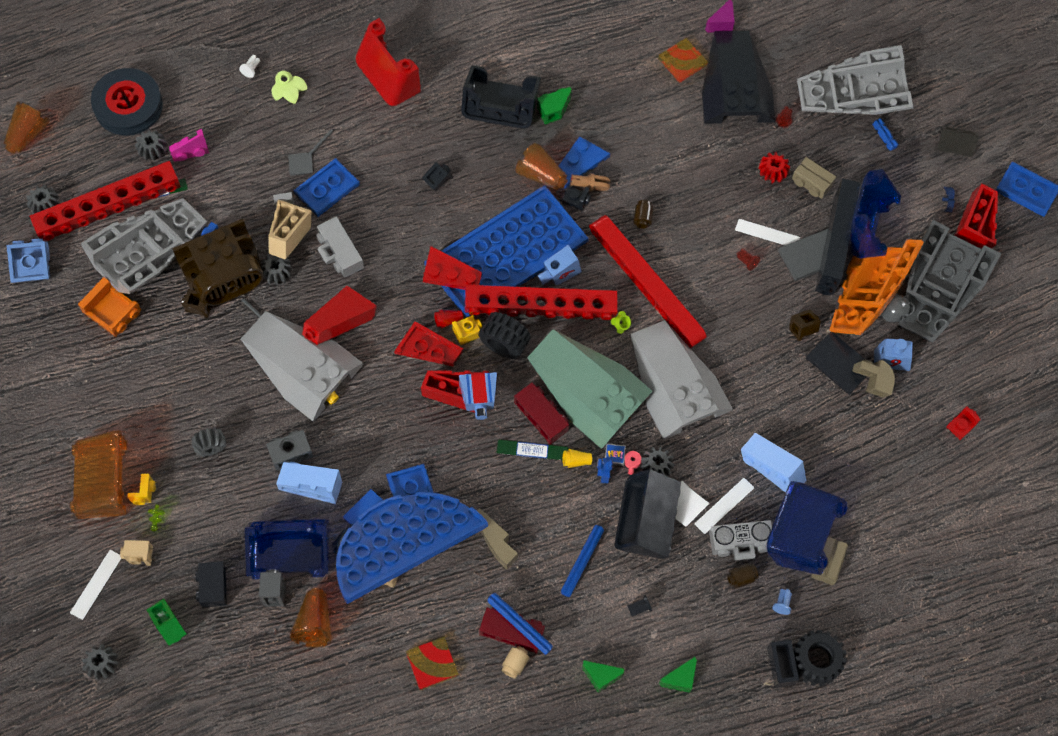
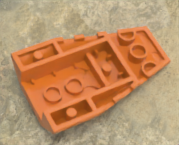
[830,238,924,335]

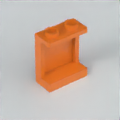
[78,277,141,337]

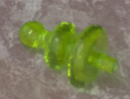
[148,504,165,532]

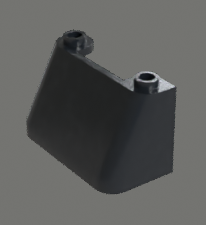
[461,65,541,129]

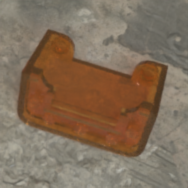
[70,430,127,519]

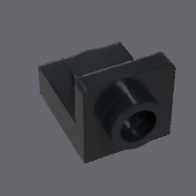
[422,162,454,191]
[562,185,592,210]

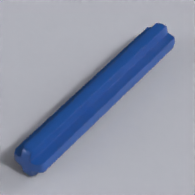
[561,525,604,597]
[487,593,553,655]

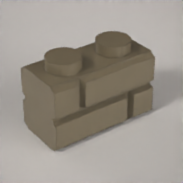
[792,157,836,199]
[809,536,848,585]

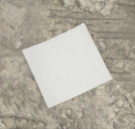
[675,481,709,526]

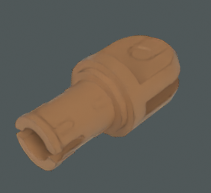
[570,173,611,192]

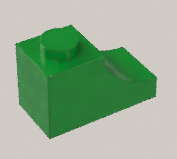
[147,598,186,646]

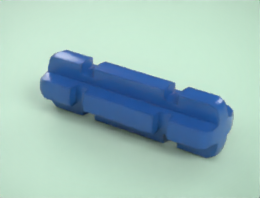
[873,118,898,151]

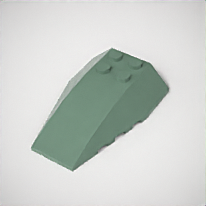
[527,330,652,449]

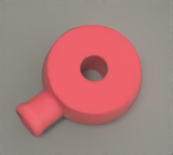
[624,451,641,475]

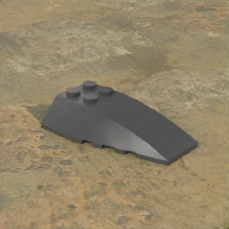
[898,220,1001,343]

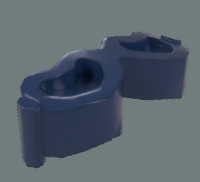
[942,187,955,213]

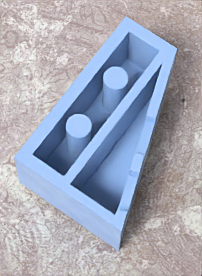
[741,433,806,498]
[276,462,342,504]

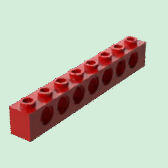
[29,161,181,241]
[465,285,617,320]

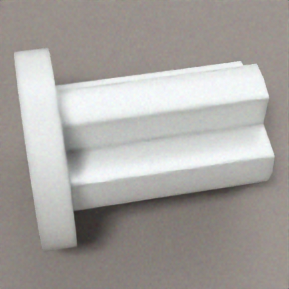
[240,55,260,78]

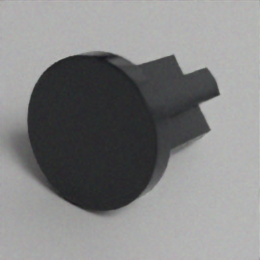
[627,595,653,617]

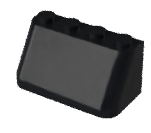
[615,469,681,559]

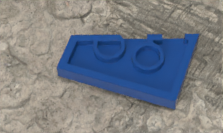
[551,137,610,188]

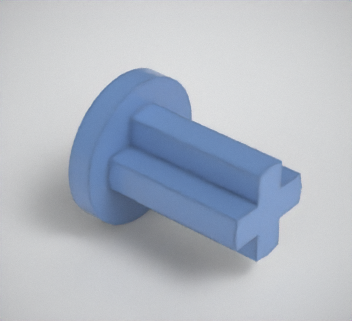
[773,589,792,615]

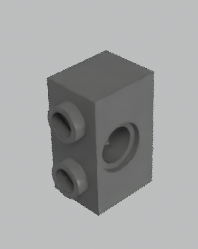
[266,430,313,471]
[259,569,286,607]

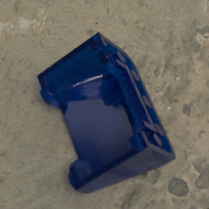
[851,169,901,258]
[766,481,848,575]
[244,519,329,579]

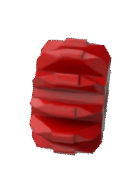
[759,151,790,184]

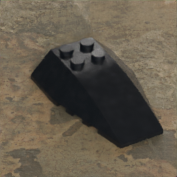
[702,31,776,124]

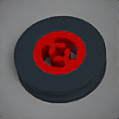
[91,68,163,136]

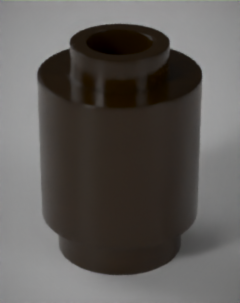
[633,200,654,229]
[727,563,759,589]

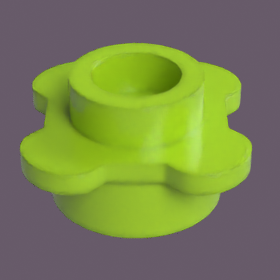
[611,311,631,334]

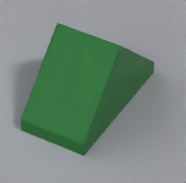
[659,657,697,693]
[582,661,624,693]

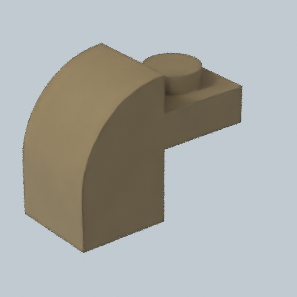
[853,360,895,398]

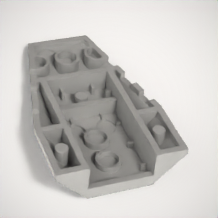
[797,45,913,115]
[81,198,207,294]
[241,311,364,422]
[631,320,733,440]

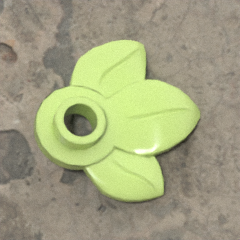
[272,71,307,104]

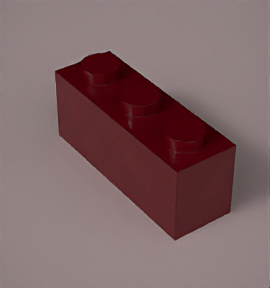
[514,383,569,445]
[479,607,545,653]

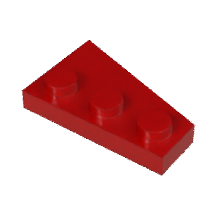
[423,246,482,290]
[394,322,463,366]

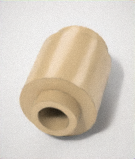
[501,646,530,679]

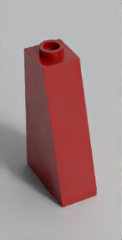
[302,286,377,345]

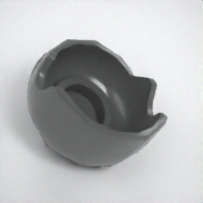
[881,294,910,323]

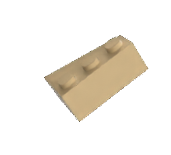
[269,200,311,259]

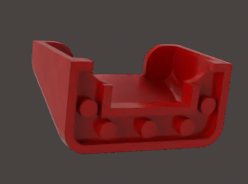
[356,18,421,106]

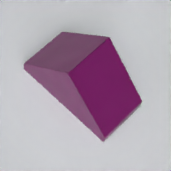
[705,0,735,32]

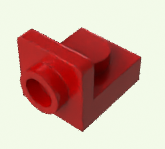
[947,406,981,441]

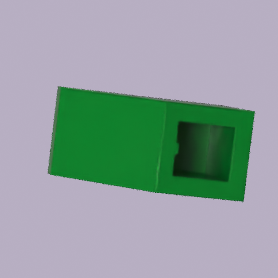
[537,87,572,125]

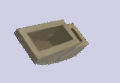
[477,508,518,570]

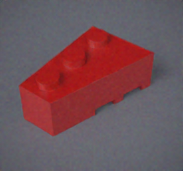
[954,183,998,249]
[421,371,489,413]

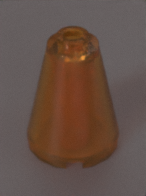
[3,101,50,154]
[516,143,567,190]
[290,588,332,648]

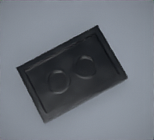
[806,332,867,395]

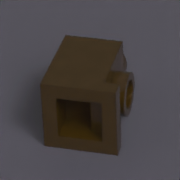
[182,289,212,318]
[789,309,821,341]

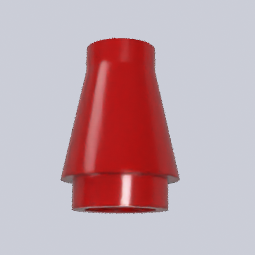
[434,310,463,328]

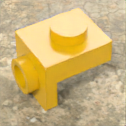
[128,474,156,505]

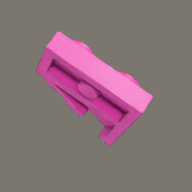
[169,129,209,162]

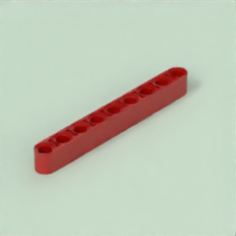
[589,215,707,348]

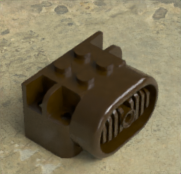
[172,218,264,306]

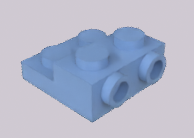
[7,239,50,283]

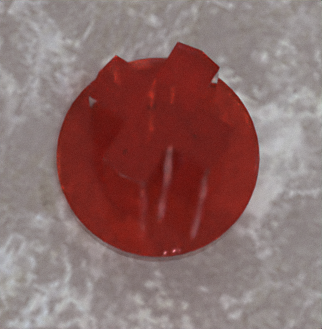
[776,106,792,128]
[737,248,760,271]

